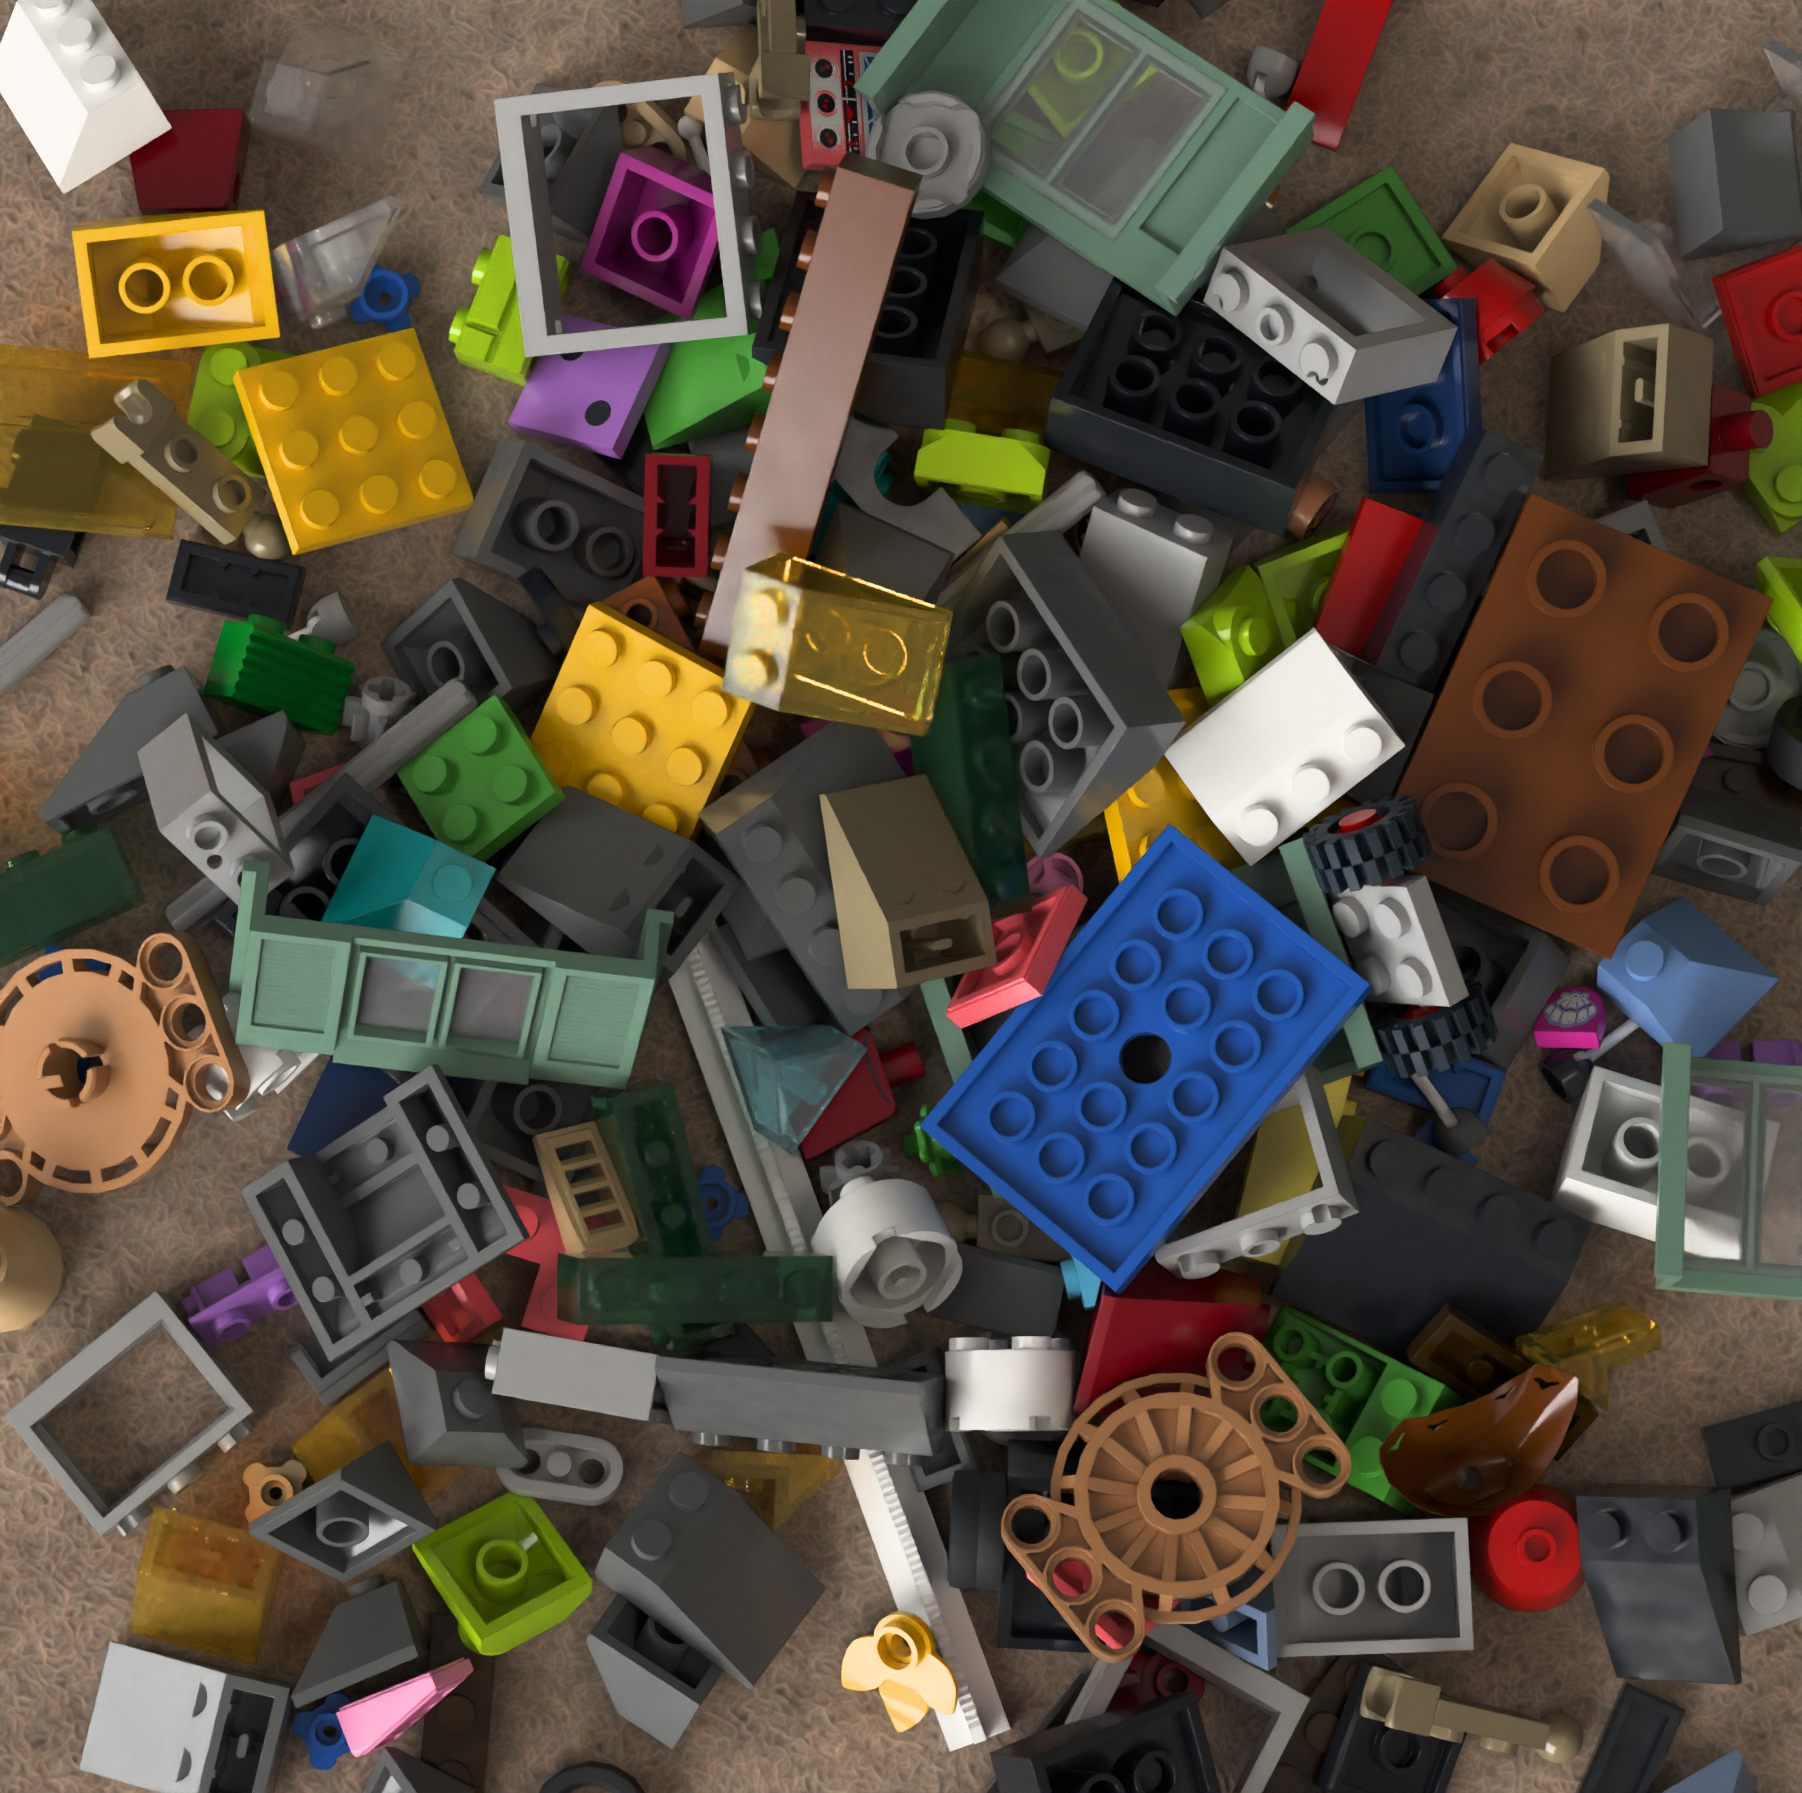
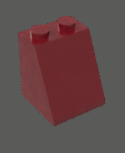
[1073,1254,1271,1415]

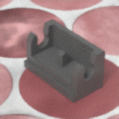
[290,1307,436,1408]

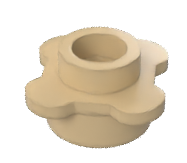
[243,1460,307,1523]

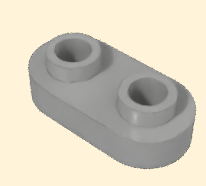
[495,1427,624,1506]

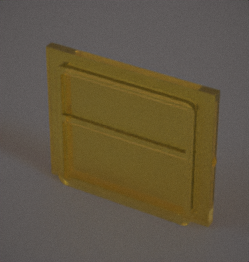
[0,344,194,540]

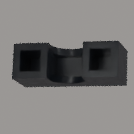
[830,410,982,561]

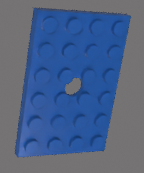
[919,824,1373,1295]

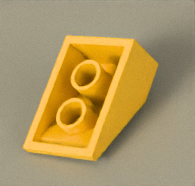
[72,209,281,358]

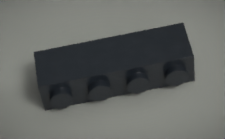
[1360,423,1544,693]

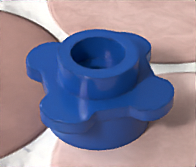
[350,264,421,333]
[673,1165,750,1242]
[292,1692,351,1770]

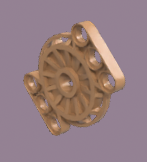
[0,931,251,1207]
[1001,1332,1352,1663]

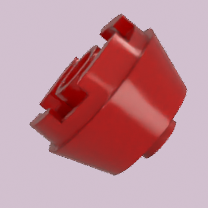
[1432,258,1546,366]
[1468,1482,1586,1612]

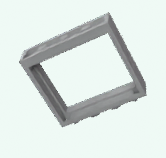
[494,72,768,357]

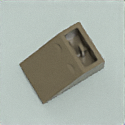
[1545,323,1714,482]
[819,774,997,989]

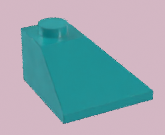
[321,814,496,989]

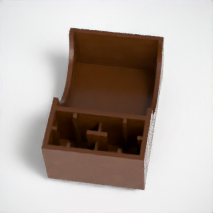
[1394,493,1774,960]

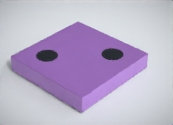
[508,314,672,459]

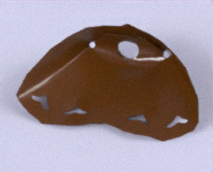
[1379,1363,1579,1517]

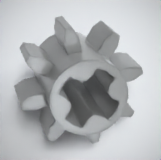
[342,676,417,750]
[820,1140,901,1208]

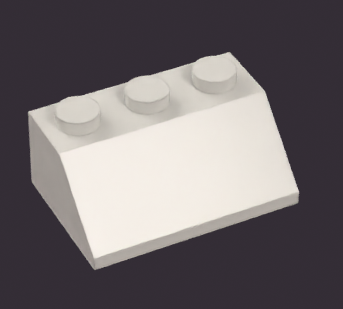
[0,0,172,194]
[1164,628,1405,867]
[1550,1065,1780,1260]

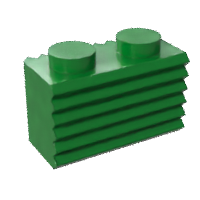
[203,614,356,736]

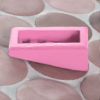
[336,1657,474,1758]

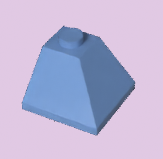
[1596,897,1779,1058]

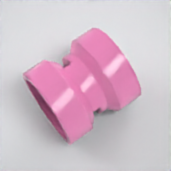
[1019,852,1083,905]

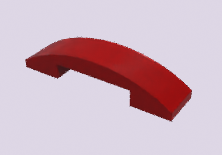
[1285,0,1393,152]

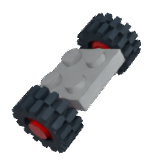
[1302,795,1499,1078]

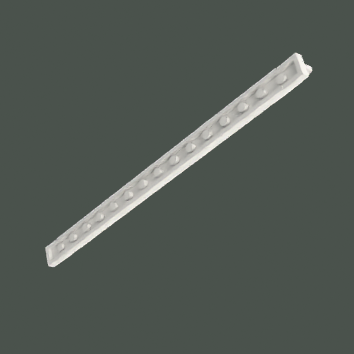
[669,920,1011,1752]

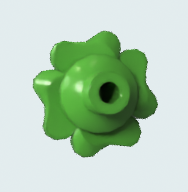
[903,1103,960,1177]

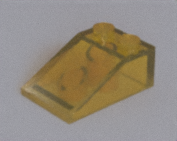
[721,552,953,736]

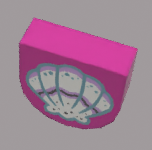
[1533,987,1606,1049]

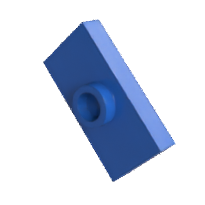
[1363,1057,1508,1127]

